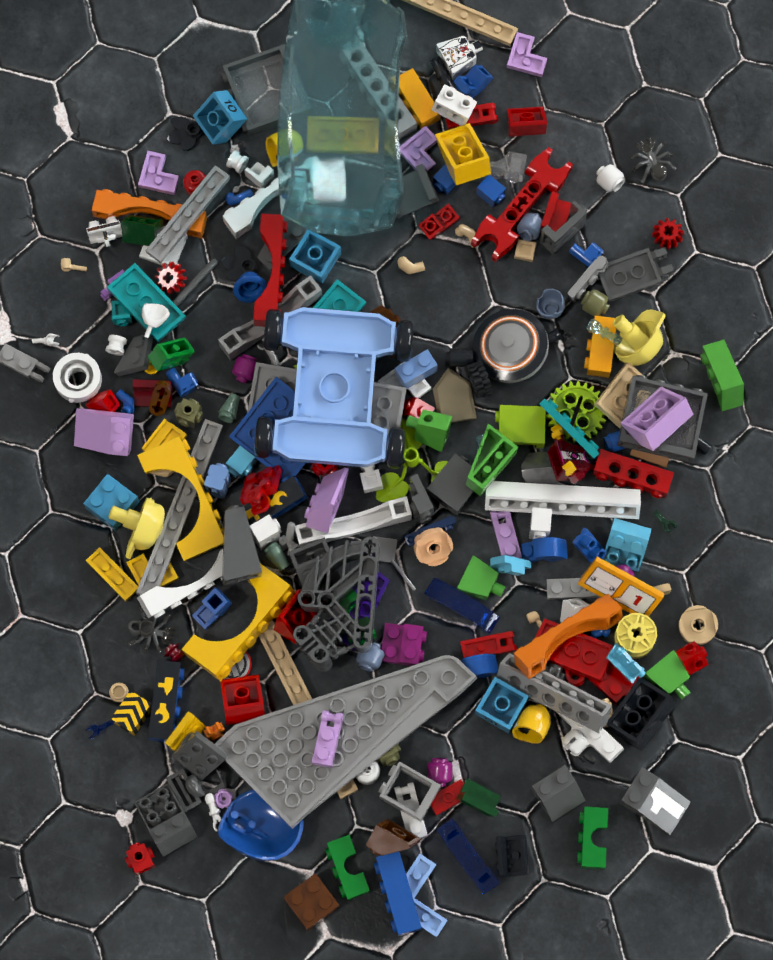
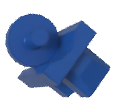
[572,528,607,563]

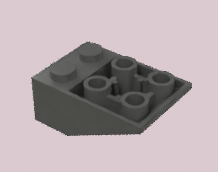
[289,537,341,604]
[134,783,198,857]

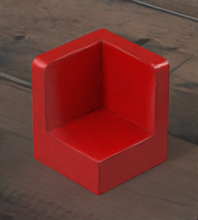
[86,389,121,412]

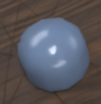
[536,289,565,320]

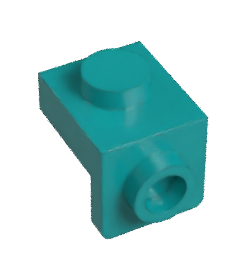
[111,300,132,327]

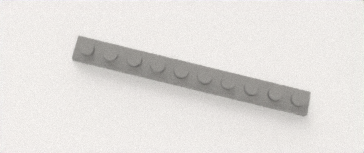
[136,419,223,596]

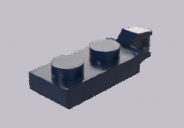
[404,516,456,547]

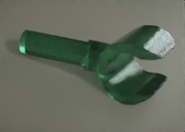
[654,510,677,533]

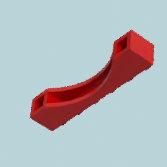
[253,214,288,327]

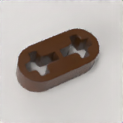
[149,380,171,416]

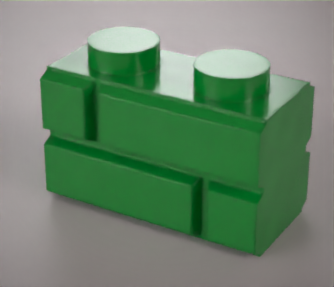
[148,337,194,371]

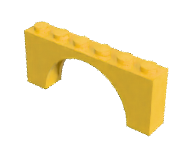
[137,436,224,561]
[182,563,295,682]

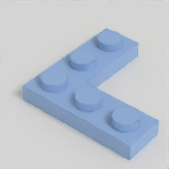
[406,854,448,938]

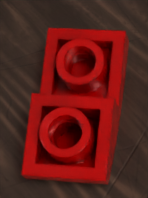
[418,203,461,240]

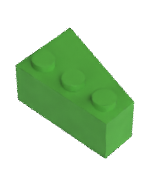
[700,340,744,411]
[465,424,518,496]

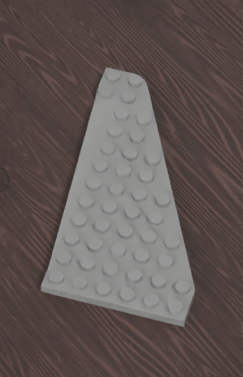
[215,655,477,829]

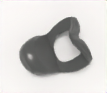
[186,766,227,797]

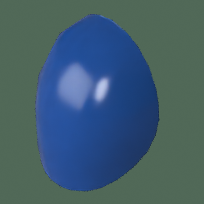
[218,790,304,861]

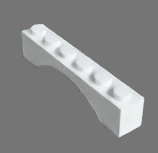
[223,156,329,239]
[295,496,412,547]
[137,549,223,619]

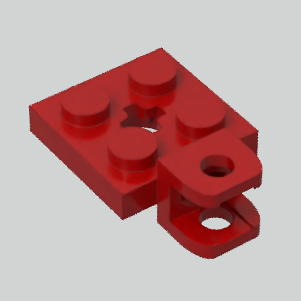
[240,465,283,516]

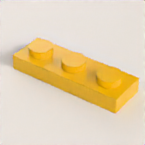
[86,547,138,602]

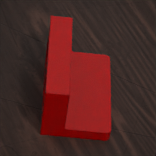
[541,192,571,232]

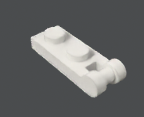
[394,782,428,838]

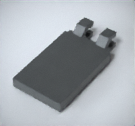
[598,247,674,303]

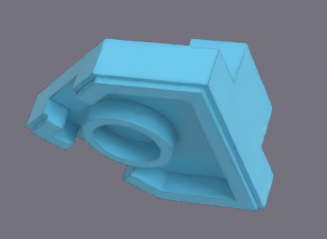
[490,555,531,576]

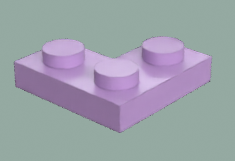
[507,32,547,77]
[398,126,437,172]
[138,151,179,195]

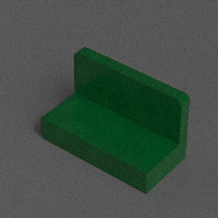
[121,215,163,246]
[456,779,500,817]

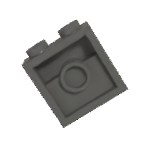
[408,474,434,525]

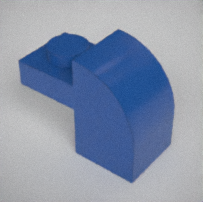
[453,65,493,98]
[522,537,568,563]
[192,588,232,630]
[461,654,499,678]

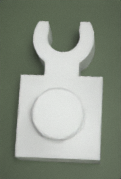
[360,464,383,493]

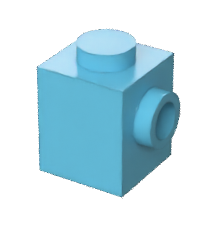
[226,446,256,479]

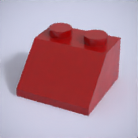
[220,674,265,725]

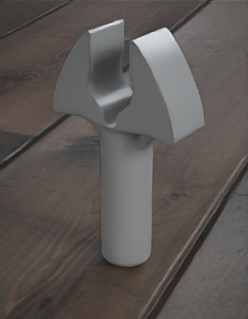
[279,522,299,555]

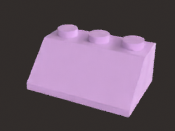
[621,387,694,451]
[304,468,349,533]

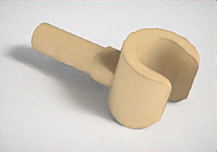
[61,258,87,272]
[526,611,542,628]

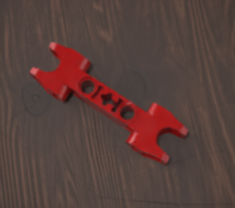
[471,147,573,262]

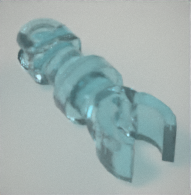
[586,319,622,345]

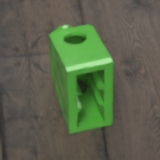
[405,410,452,452]
[457,556,506,601]
[643,650,691,700]

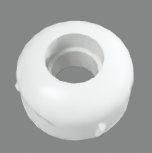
[53,353,102,403]

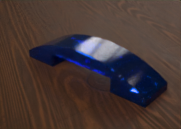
[424,578,500,634]
[437,818,500,895]

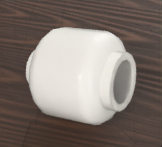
[596,164,624,192]
[356,761,380,785]

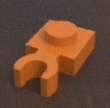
[204,722,226,741]

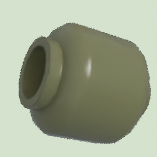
[580,289,610,317]

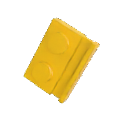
[142,418,187,452]
[165,711,206,751]

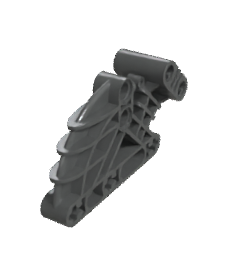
[293,536,380,672]

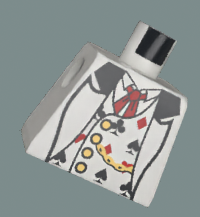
[436,36,483,80]

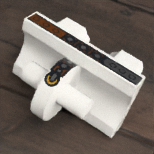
[86,216,122,247]

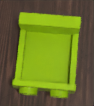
[495,405,546,448]

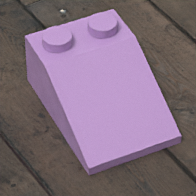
[74,408,134,456]

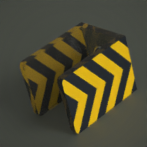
[112,690,152,736]

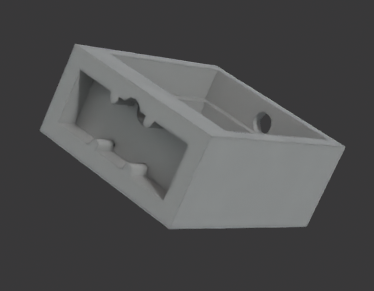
[378,762,441,822]

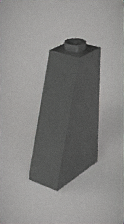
[222,505,262,586]

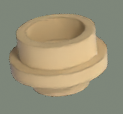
[109,683,129,702]

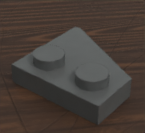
[114,335,153,377]

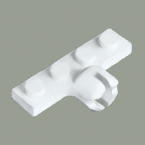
[555,711,624,763]

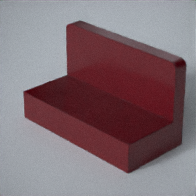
[133,379,173,408]

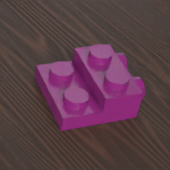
[381,623,427,666]

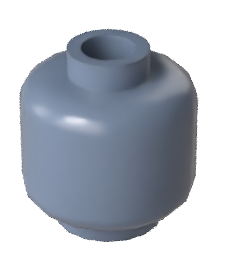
[517,213,543,241]
[356,642,384,672]

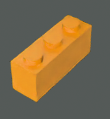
[392,68,441,129]
[584,316,616,378]

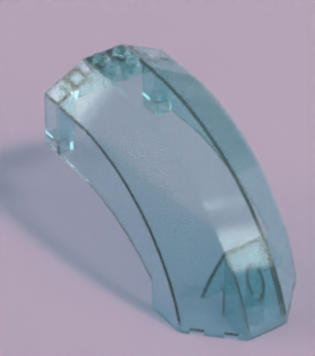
[277,0,408,237]

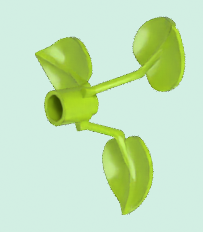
[376,419,448,503]

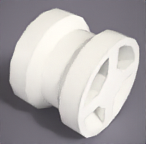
[226,150,249,174]
[105,335,127,356]

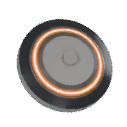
[473,309,549,383]

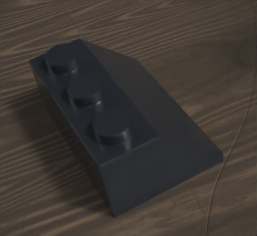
[606,678,676,752]

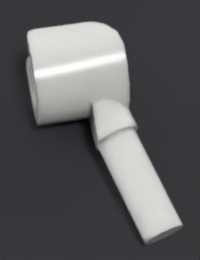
[32,333,59,346]

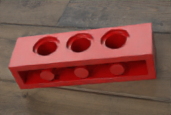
[593,449,674,499]

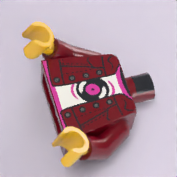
[547,424,595,484]

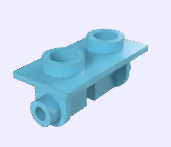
[606,643,646,684]

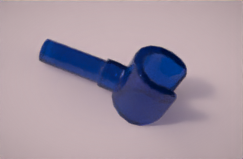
[85,720,113,739]

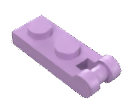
[490,511,522,559]
[312,710,343,768]

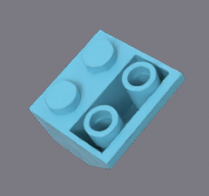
[603,518,651,572]

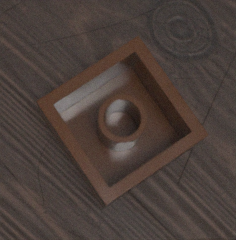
[283,873,340,931]

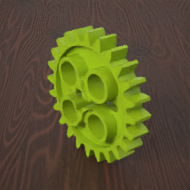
[546,381,606,443]

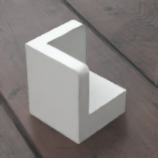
[245,162,274,188]
[560,598,589,623]

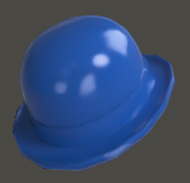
[233,271,267,303]

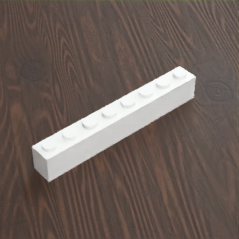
[485,481,641,519]

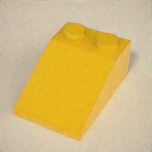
[435,123,491,185]

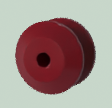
[164,643,185,662]

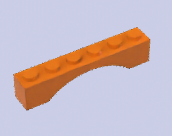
[92,189,207,238]
[514,594,623,679]

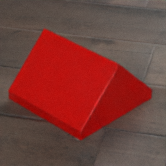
[507,106,547,137]
[273,589,317,645]

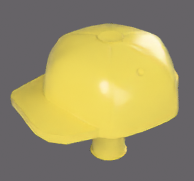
[613,309,665,366]
[108,497,165,559]

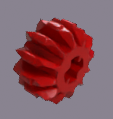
[652,217,684,250]
[155,261,187,294]

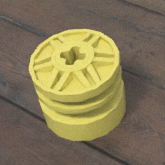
[614,613,657,659]

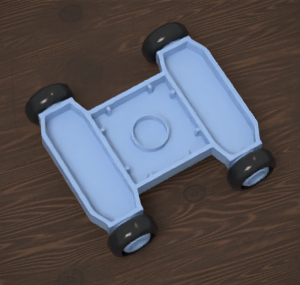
[254,307,413,469]

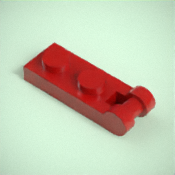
[445,103,498,130]
[460,631,517,658]

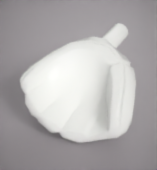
[142,303,170,338]

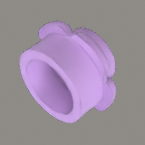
[214,789,233,808]

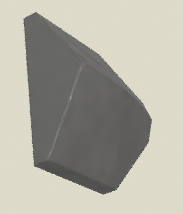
[521,452,558,485]

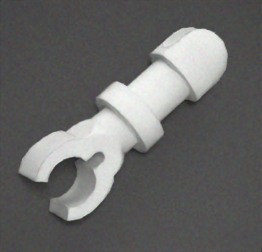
[205,793,221,832]

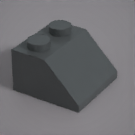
[531,765,586,822]

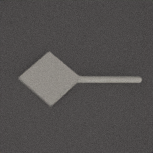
[370,536,416,591]

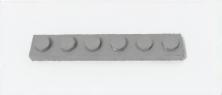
[145,165,230,263]

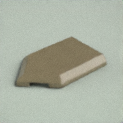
[433,368,477,423]

